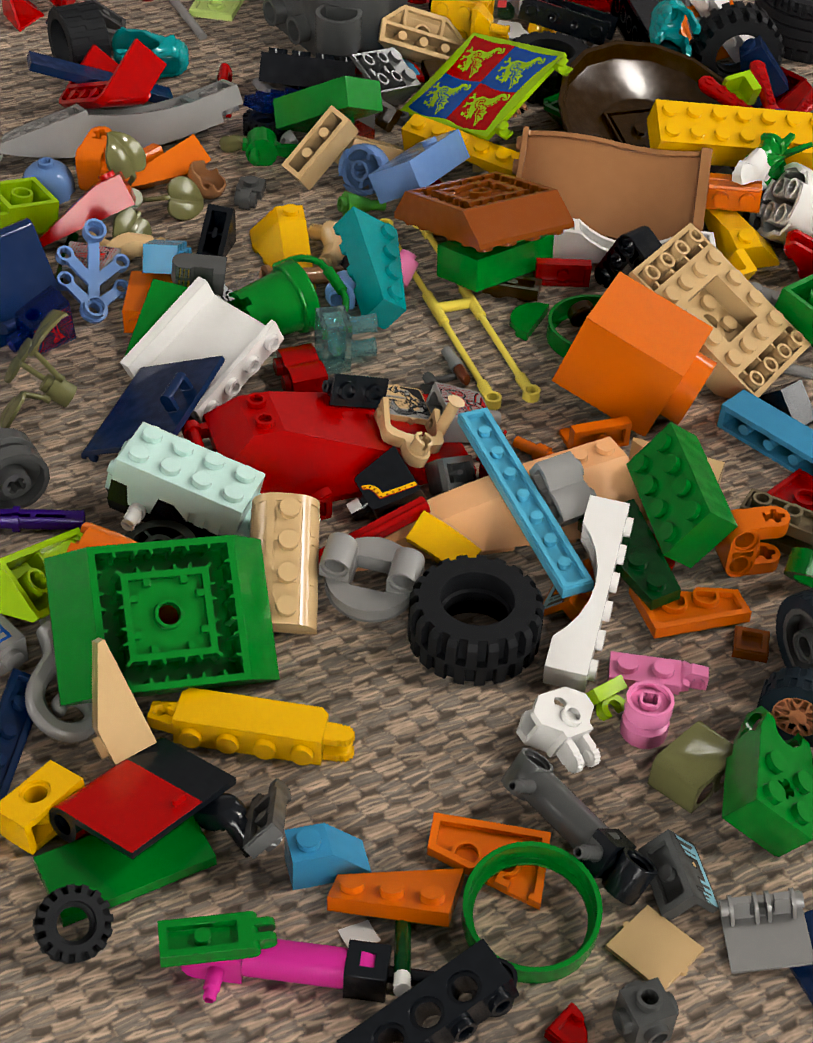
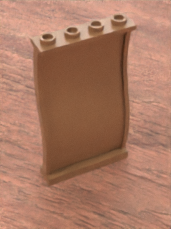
[512,126,713,241]

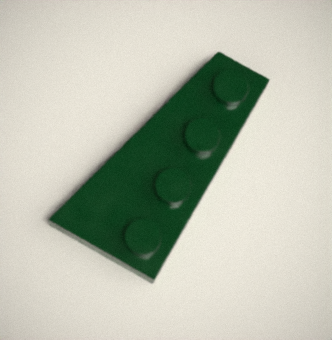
[578,499,681,610]

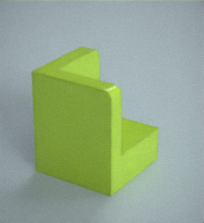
[722,70,762,105]

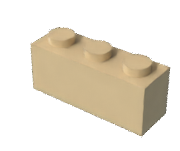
[282,105,359,190]

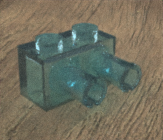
[315,305,378,375]

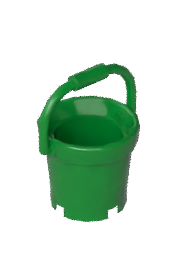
[228,254,350,336]

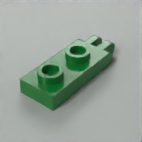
[157,911,278,968]

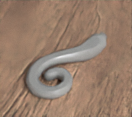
[25,615,95,743]

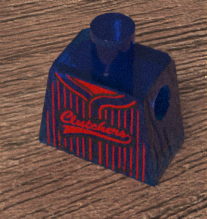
[5,285,76,355]

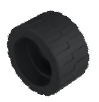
[47,1,111,64]

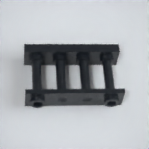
[518,0,620,45]

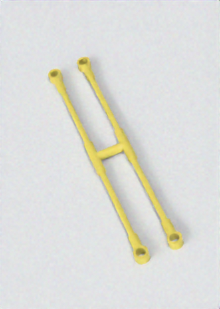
[380,218,541,410]

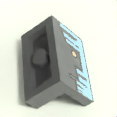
[638,829,719,920]

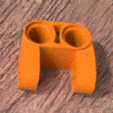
[75,126,112,191]
[715,506,791,578]

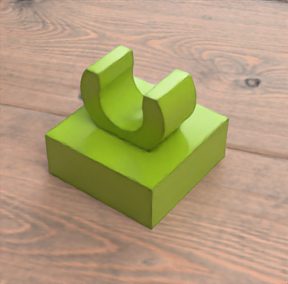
[585,674,628,721]

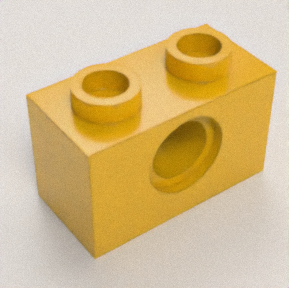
[0,760,85,855]

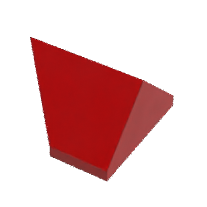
[2,0,44,32]

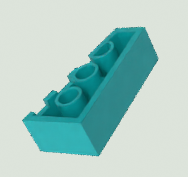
[333,206,406,329]

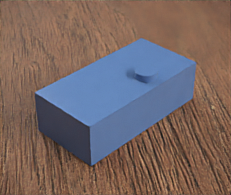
[368,128,470,204]

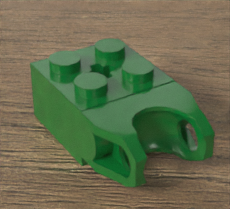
[722,705,813,857]

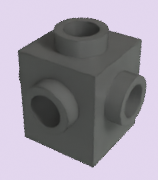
[612,977,679,1043]

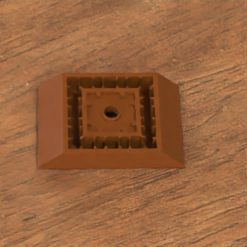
[394,171,574,252]

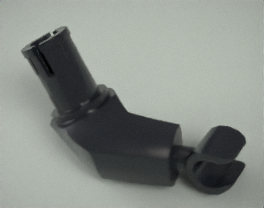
[193,793,250,858]

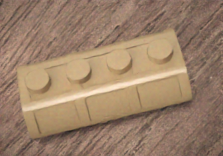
[250,492,320,634]

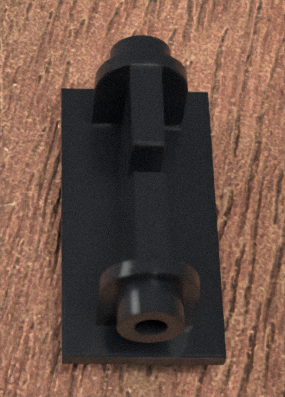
[322,373,389,409]

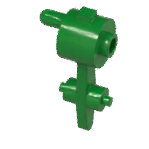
[242,127,301,166]

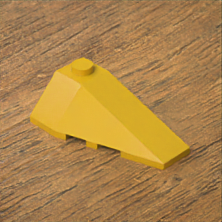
[249,204,316,291]
[704,208,780,268]

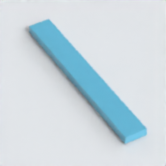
[457,407,595,598]

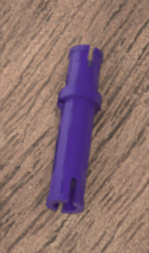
[0,506,86,532]

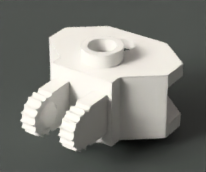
[516,686,601,774]

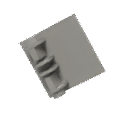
[717,887,813,974]

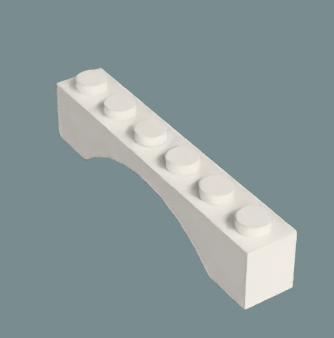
[553,218,716,264]
[543,495,634,692]

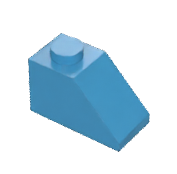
[284,823,372,890]

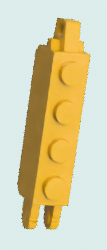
[147,687,355,766]

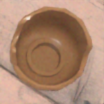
[187,160,227,199]

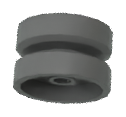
[0,428,50,509]

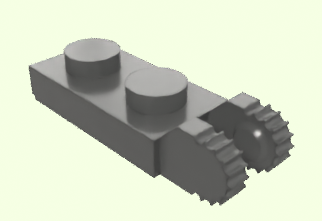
[242,778,292,859]

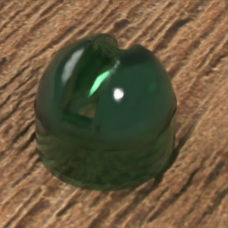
[497,2,515,20]

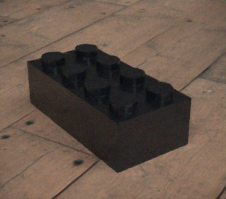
[259,47,362,87]

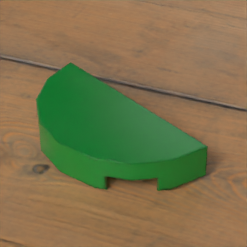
[509,302,549,341]

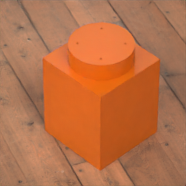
[552,272,717,436]

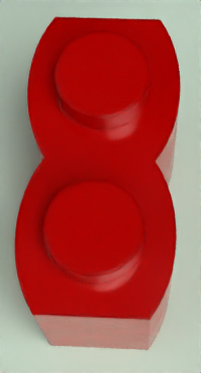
[273,343,328,392]

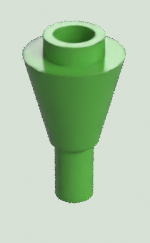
[337,191,386,216]

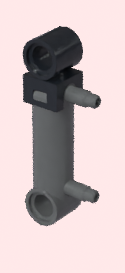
[501,747,658,906]

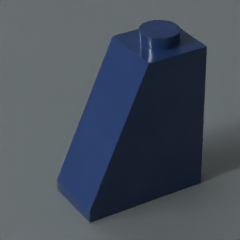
[739,35,789,108]

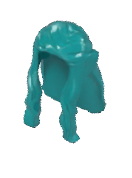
[649,0,701,57]
[112,27,189,80]

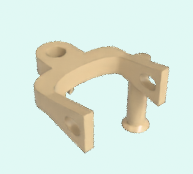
[373,394,465,468]

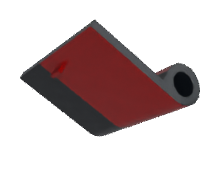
[49,737,236,859]

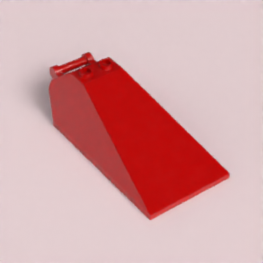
[181,391,477,502]

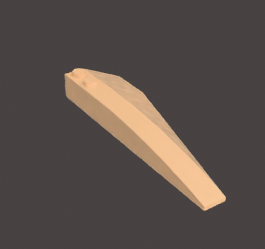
[356,436,650,572]

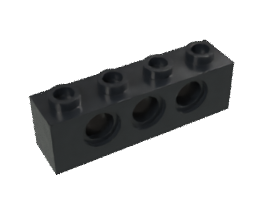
[337,938,519,1043]

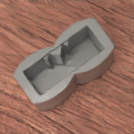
[529,451,596,527]

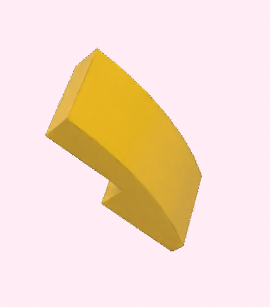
[406,511,482,563]

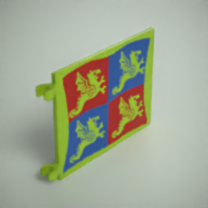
[400,32,573,141]

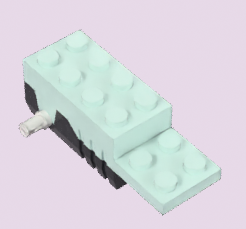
[105,422,321,538]

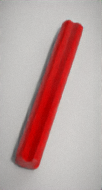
[318,496,431,572]

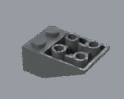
[350,47,421,106]

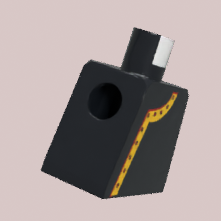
[346,446,427,520]

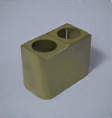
[647,720,733,814]

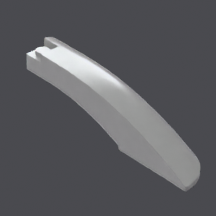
[0,79,243,158]

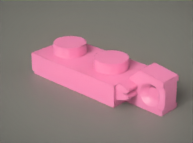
[608,651,709,695]

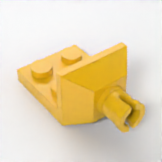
[430,0,510,40]

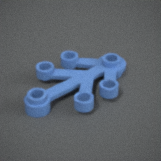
[55,218,130,324]

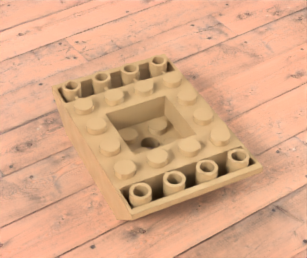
[629,222,811,398]

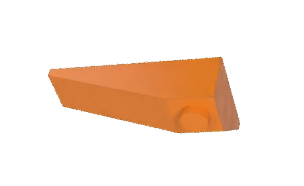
[126,134,211,190]

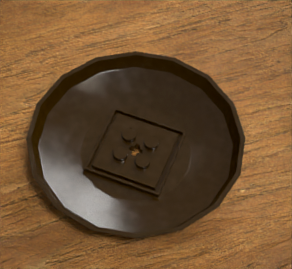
[558,40,735,173]

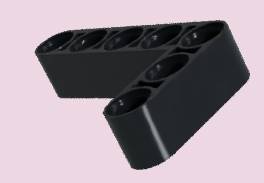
[594,226,662,288]

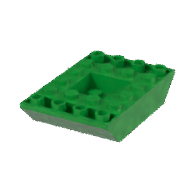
[44,535,280,706]

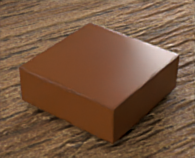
[732,625,770,663]

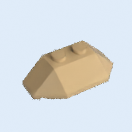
[378,5,466,63]

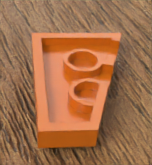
[628,587,752,639]
[427,812,551,910]
[327,868,464,927]

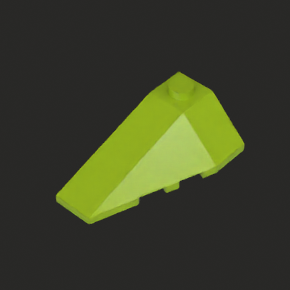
[0,527,83,623]

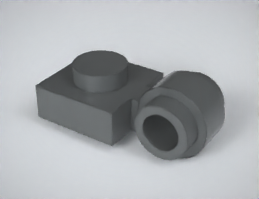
[234,175,266,210]

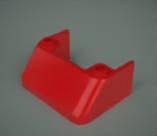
[59,38,167,109]

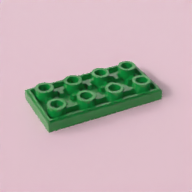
[33,816,217,927]

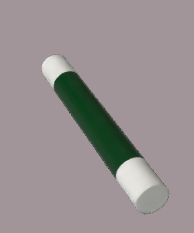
[393,920,411,997]

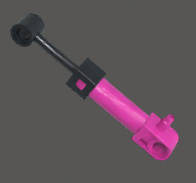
[180,939,518,1017]

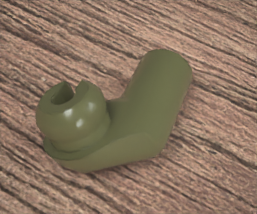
[219,135,246,153]

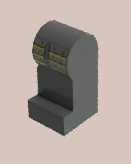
[171,253,227,295]

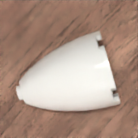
[757,162,813,245]

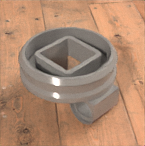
[319,532,425,622]

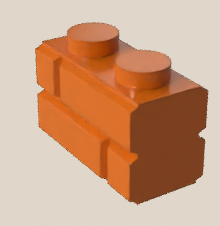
[706,173,762,213]

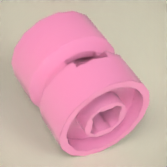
[620,680,675,749]

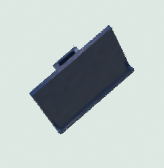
[0,218,70,348]
[81,355,225,462]

